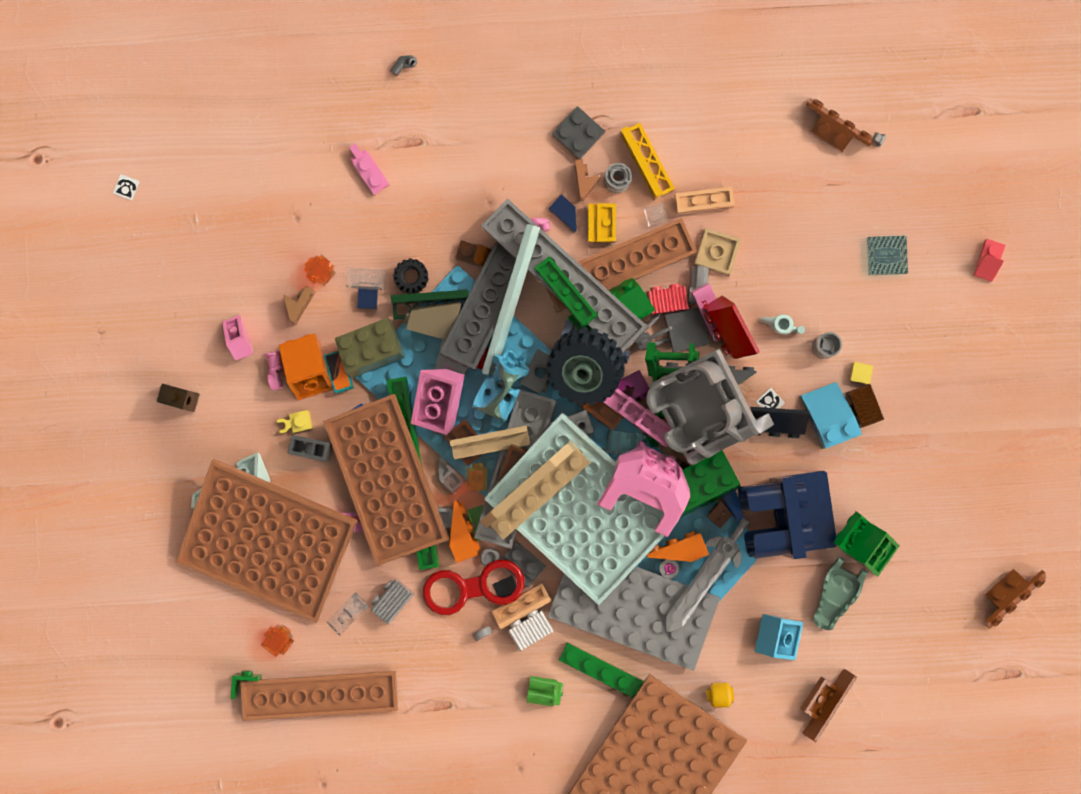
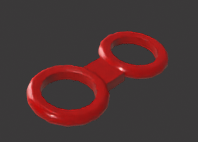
[423,560,524,615]

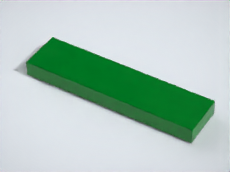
[534,256,598,327]

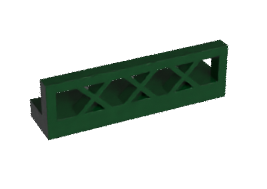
[391,290,469,320]

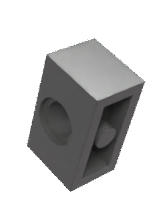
[519,349,550,395]

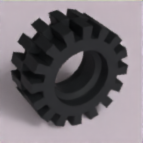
[393,258,429,294]

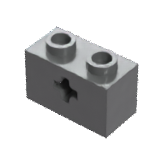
[287,435,332,462]

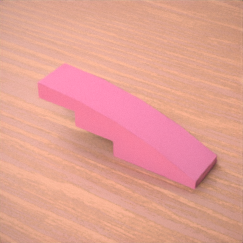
[603,388,671,447]

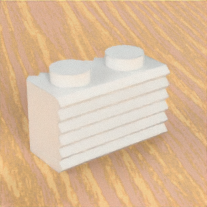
[508,609,553,651]

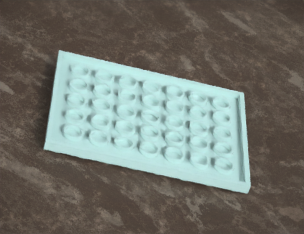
[484,413,679,605]

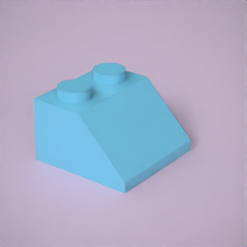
[755,614,804,660]

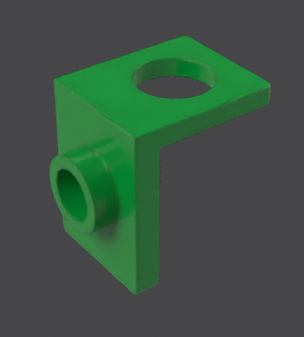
[231,670,262,699]

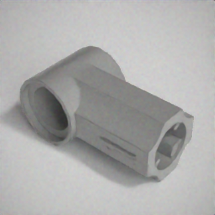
[688,266,709,304]

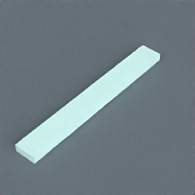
[482,224,540,375]

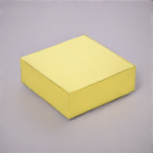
[850,362,873,385]

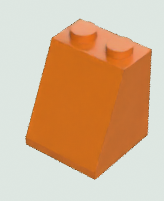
[279,333,333,401]

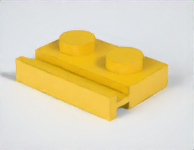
[588,203,616,243]

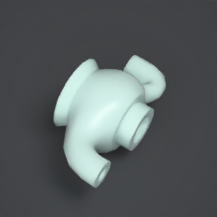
[759,315,805,335]

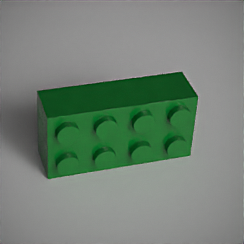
[679,450,741,519]

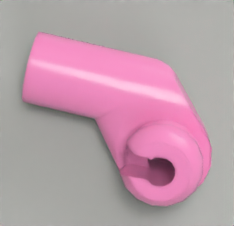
[531,217,551,232]

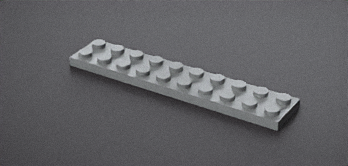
[481,199,648,356]

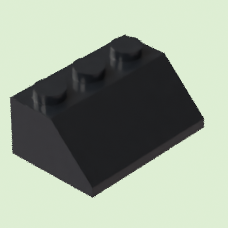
[749,407,810,438]

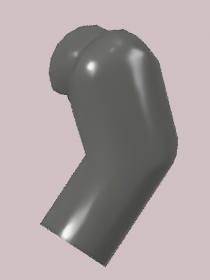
[390,55,417,76]

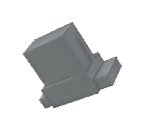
[872,132,886,147]

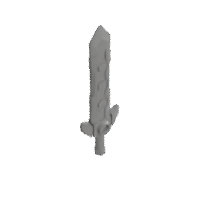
[666,518,750,632]

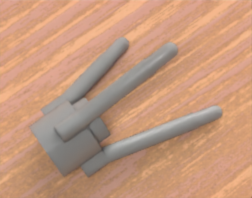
[635,314,672,350]

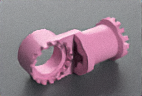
[264,350,284,391]

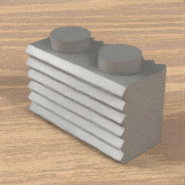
[371,579,415,624]

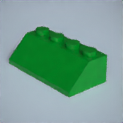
[567,278,655,331]

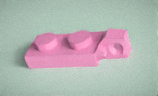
[349,144,389,195]

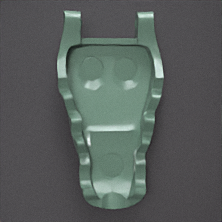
[813,557,868,630]

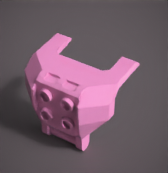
[597,441,690,537]

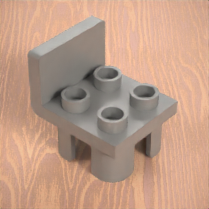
[647,349,774,465]

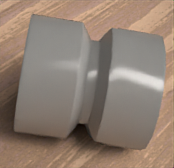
[812,332,842,359]

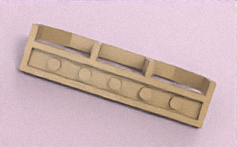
[480,440,591,539]

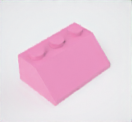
[411,369,465,435]

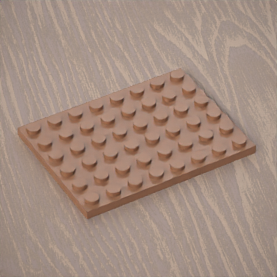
[176,459,358,623]
[568,673,747,794]

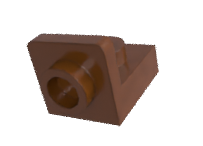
[706,502,732,528]

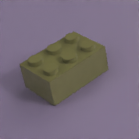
[334,318,405,378]

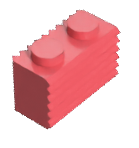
[646,283,689,316]

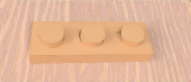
[675,186,735,214]
[492,584,551,629]

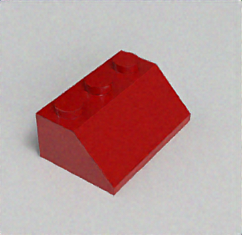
[703,295,760,359]

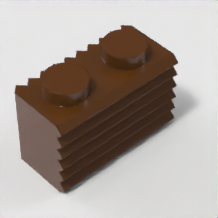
[845,384,884,428]

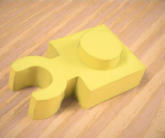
[277,410,313,433]

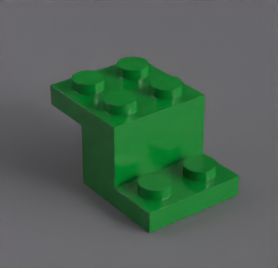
[833,511,900,577]

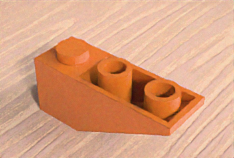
[449,500,481,563]
[646,530,709,562]

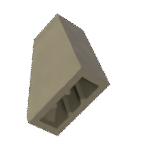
[404,301,462,340]

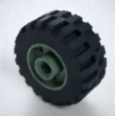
[546,327,625,406]

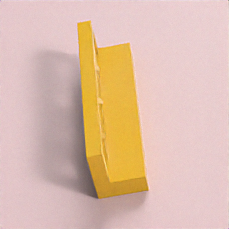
[620,123,675,200]

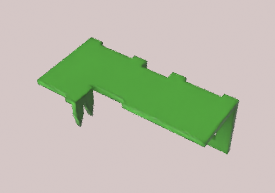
[467,505,483,541]

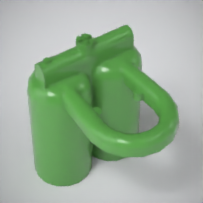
[526,676,563,706]

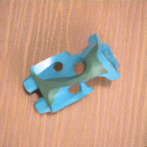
[472,348,530,427]

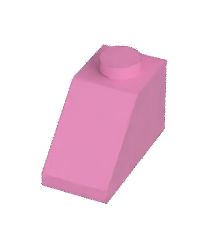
[222,315,253,361]

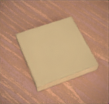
[693,228,741,276]

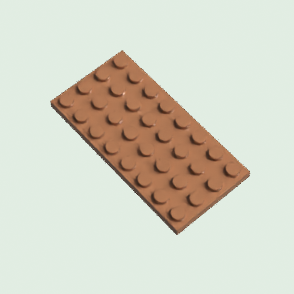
[323,394,449,566]

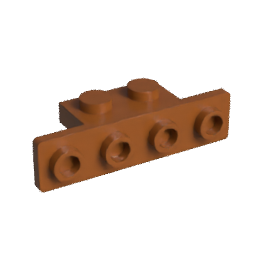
[806,98,873,152]
[985,569,1046,629]
[800,669,857,742]

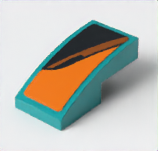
[323,351,354,394]

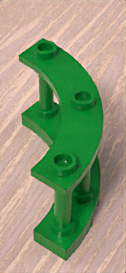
[645,342,699,447]

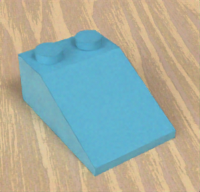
[801,382,862,449]

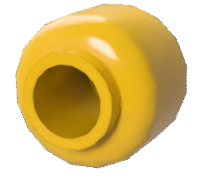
[706,682,734,708]

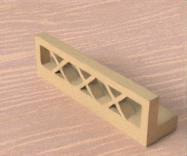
[450,426,530,460]

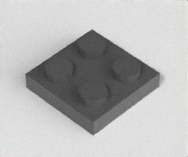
[552,106,605,159]

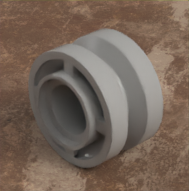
[604,163,632,193]

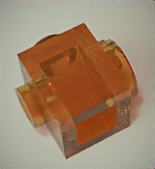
[304,254,336,287]
[467,463,488,491]
[261,624,294,657]

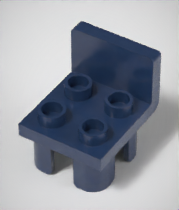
[738,471,836,559]

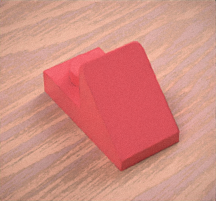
[973,239,1005,282]

